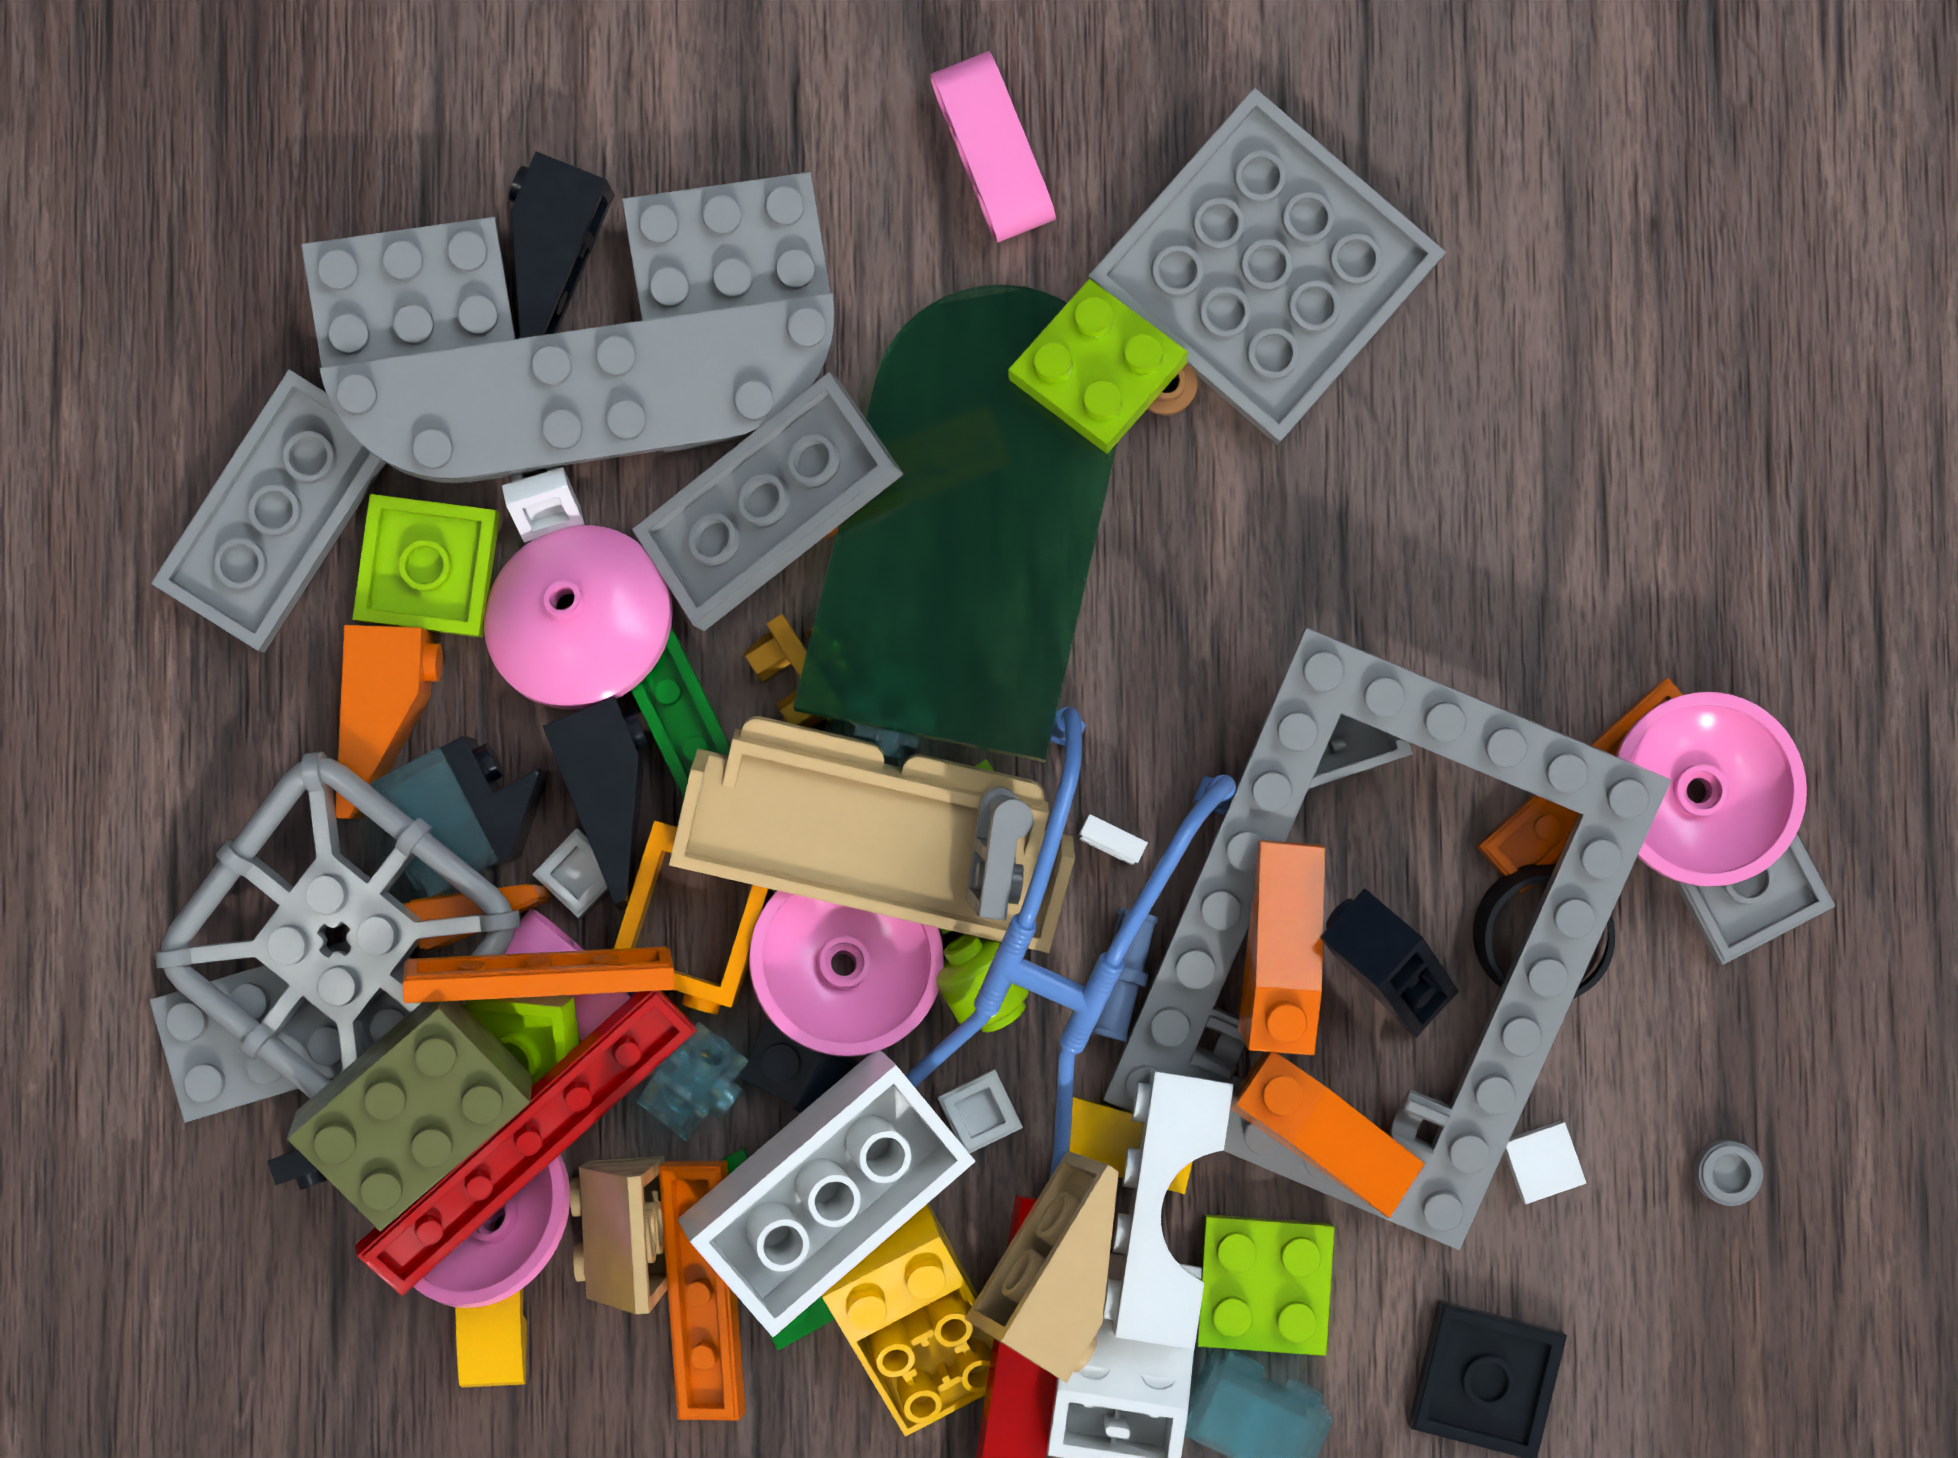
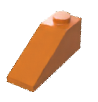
[336,625,443,820]
[1238,840,1325,1055]
[1230,1052,1425,1218]

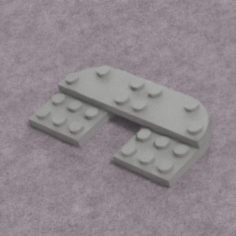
[301,172,834,483]

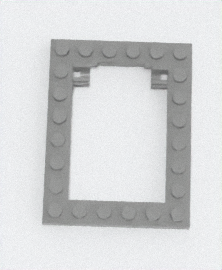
[1103,626,1671,1250]

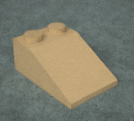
[965,1151,1119,1383]
[570,1156,668,1314]

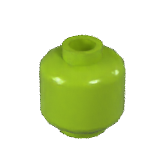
[936,934,1029,1033]

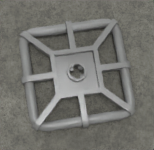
[155,751,521,1099]

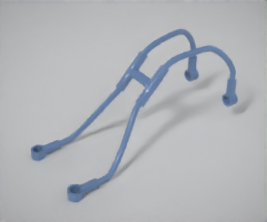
[906,707,1236,1179]

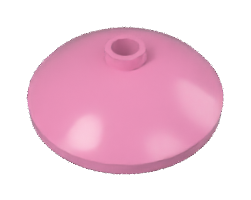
[484,525,673,710]
[1615,692,1807,886]
[749,891,944,1057]
[413,1155,570,1308]

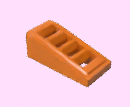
[403,884,551,950]

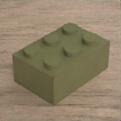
[287,1001,533,1231]

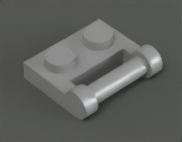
[966,786,1033,921]

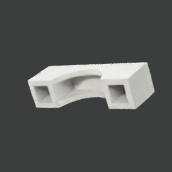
[1103,1070,1234,1350]

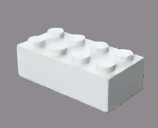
[677,1050,976,1337]

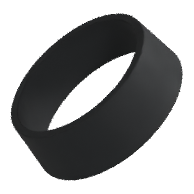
[1473,863,1615,998]

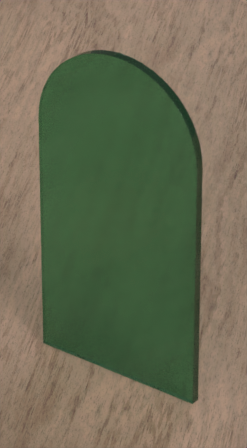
[793,285,1118,763]

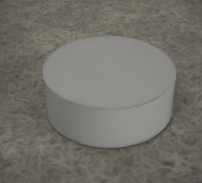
[1693,1139,1763,1206]

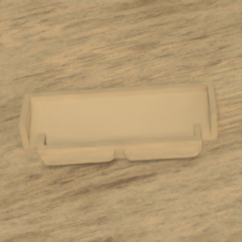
[669,716,1075,953]

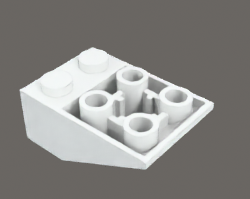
[1047,1253,1202,1458]

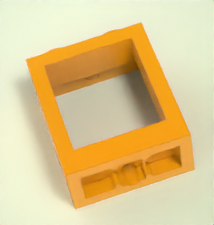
[614,821,772,1015]

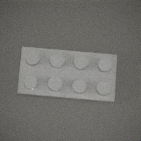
[151,369,386,653]
[632,372,903,631]
[150,940,410,1123]

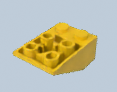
[822,1203,994,1437]

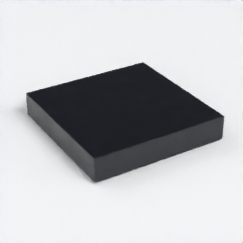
[1408,1300,1567,1458]

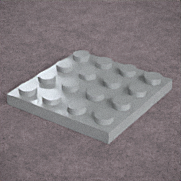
[1088,88,1446,445]

